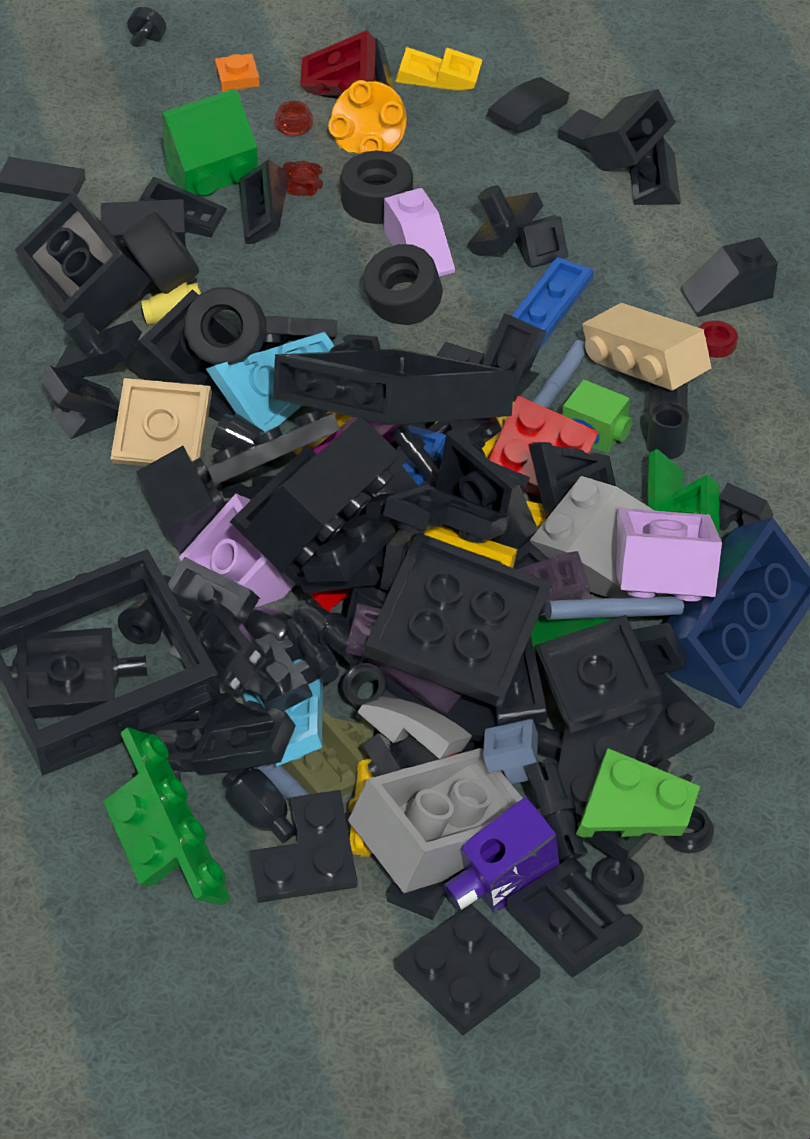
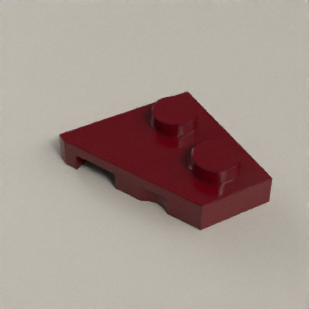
[301,30,375,95]

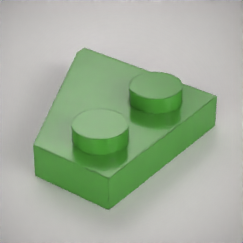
[576,748,700,837]

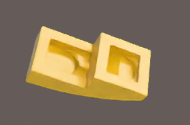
[395,47,483,90]

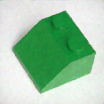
[162,88,258,196]

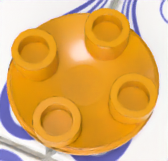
[328,80,407,154]

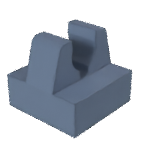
[483,719,538,784]

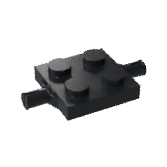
[7,627,147,718]

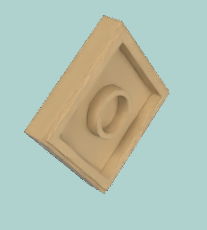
[111,378,212,466]

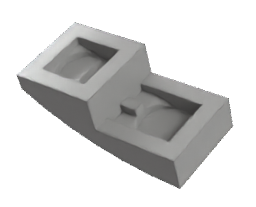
[358,697,472,759]

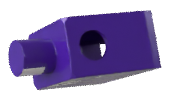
[443,797,559,913]

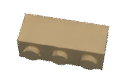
[582,303,711,390]

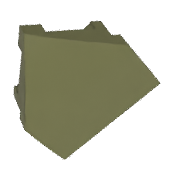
[282,708,375,797]

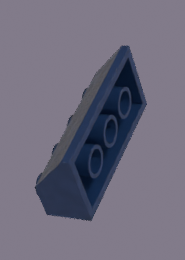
[666,517,810,709]

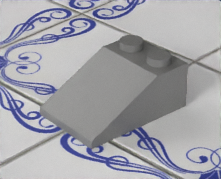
[530,476,671,598]
[348,748,523,893]

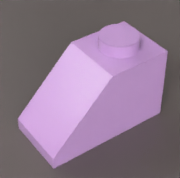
[384,188,455,277]

